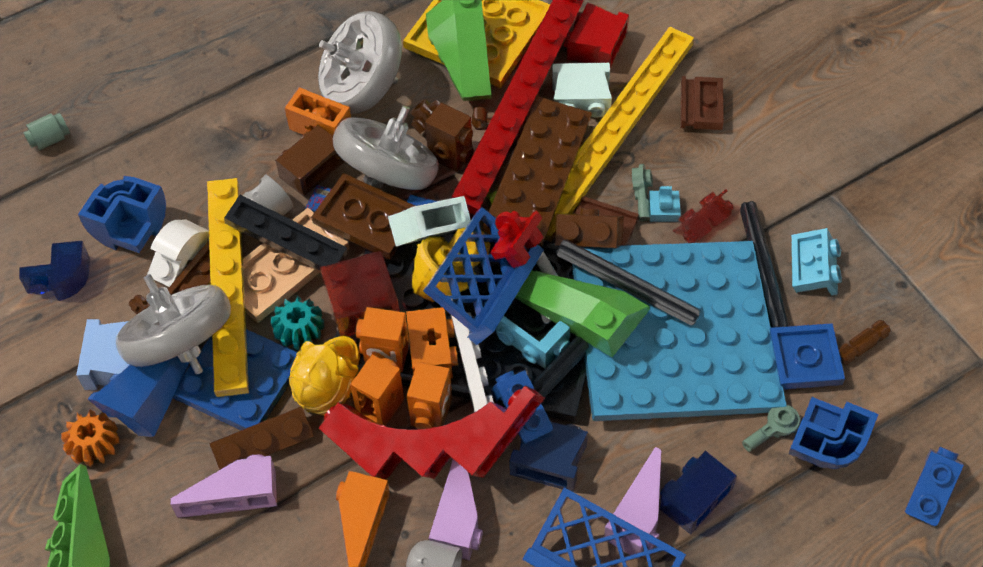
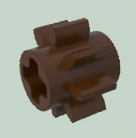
[410,99,440,134]

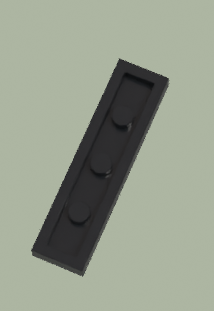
[224,195,347,277]

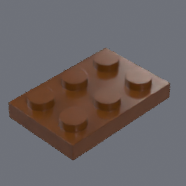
[311,173,415,260]

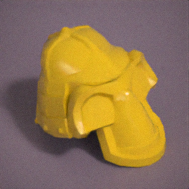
[412,227,490,302]
[289,336,360,416]

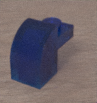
[19,241,90,301]

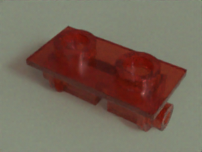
[673,189,734,243]

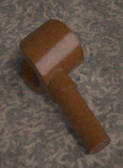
[471,107,491,130]

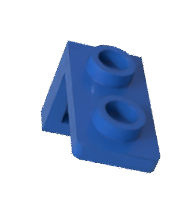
[491,370,553,444]
[905,446,964,526]

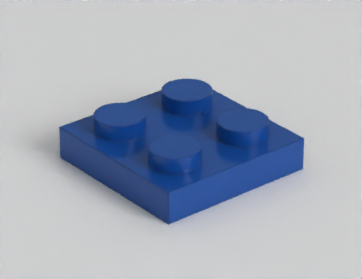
[769,323,845,389]

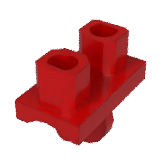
[490,211,544,268]

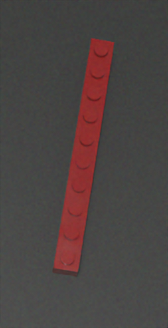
[451,0,584,220]

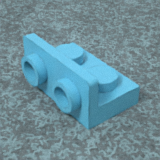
[791,228,842,295]

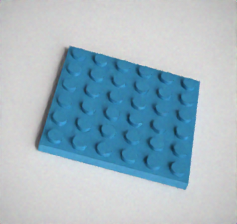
[572,241,787,421]

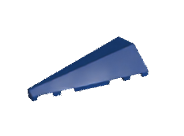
[88,356,189,437]

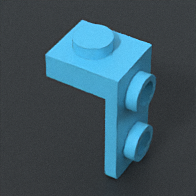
[496,316,570,369]

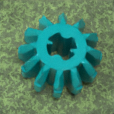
[271,296,325,351]

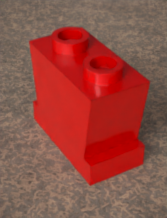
[564,2,629,69]

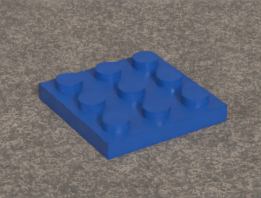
[173,329,298,430]

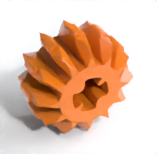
[61,409,120,468]

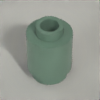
[23,113,70,151]

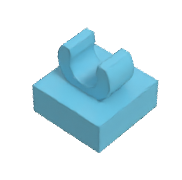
[649,186,681,222]

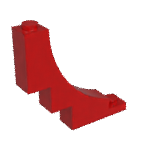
[319,386,545,480]

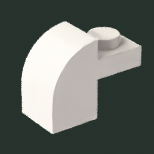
[147,219,209,287]

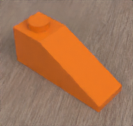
[336,471,390,567]

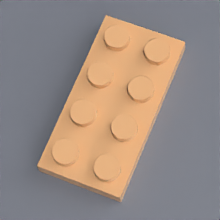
[243,208,349,323]

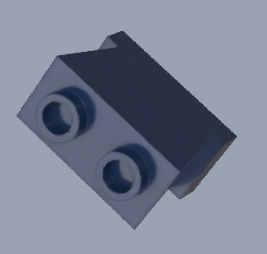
[509,421,588,492]

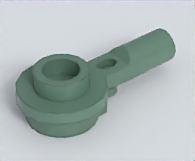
[632,164,653,222]
[742,405,800,452]

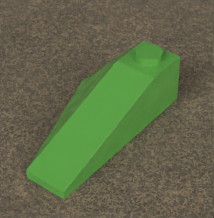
[426,0,492,101]
[515,270,650,357]
[45,464,110,567]

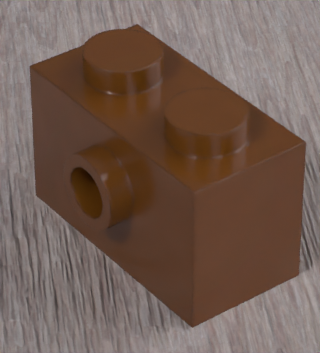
[425,102,474,172]
[275,125,345,197]
[555,209,624,248]

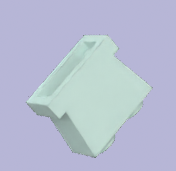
[552,63,612,118]
[388,196,471,246]

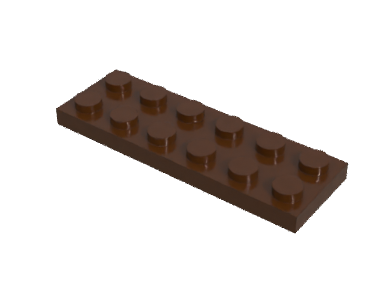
[482,96,592,248]

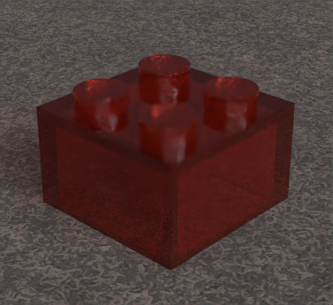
[320,251,400,336]

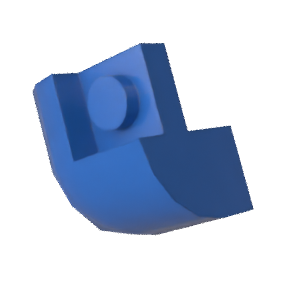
[78,176,166,253]
[788,397,879,469]

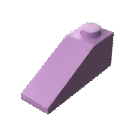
[604,447,661,560]
[171,455,277,518]
[429,459,483,560]

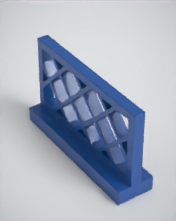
[423,207,544,345]
[522,487,687,567]

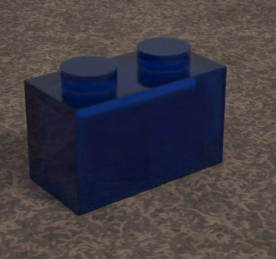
[660,450,737,535]

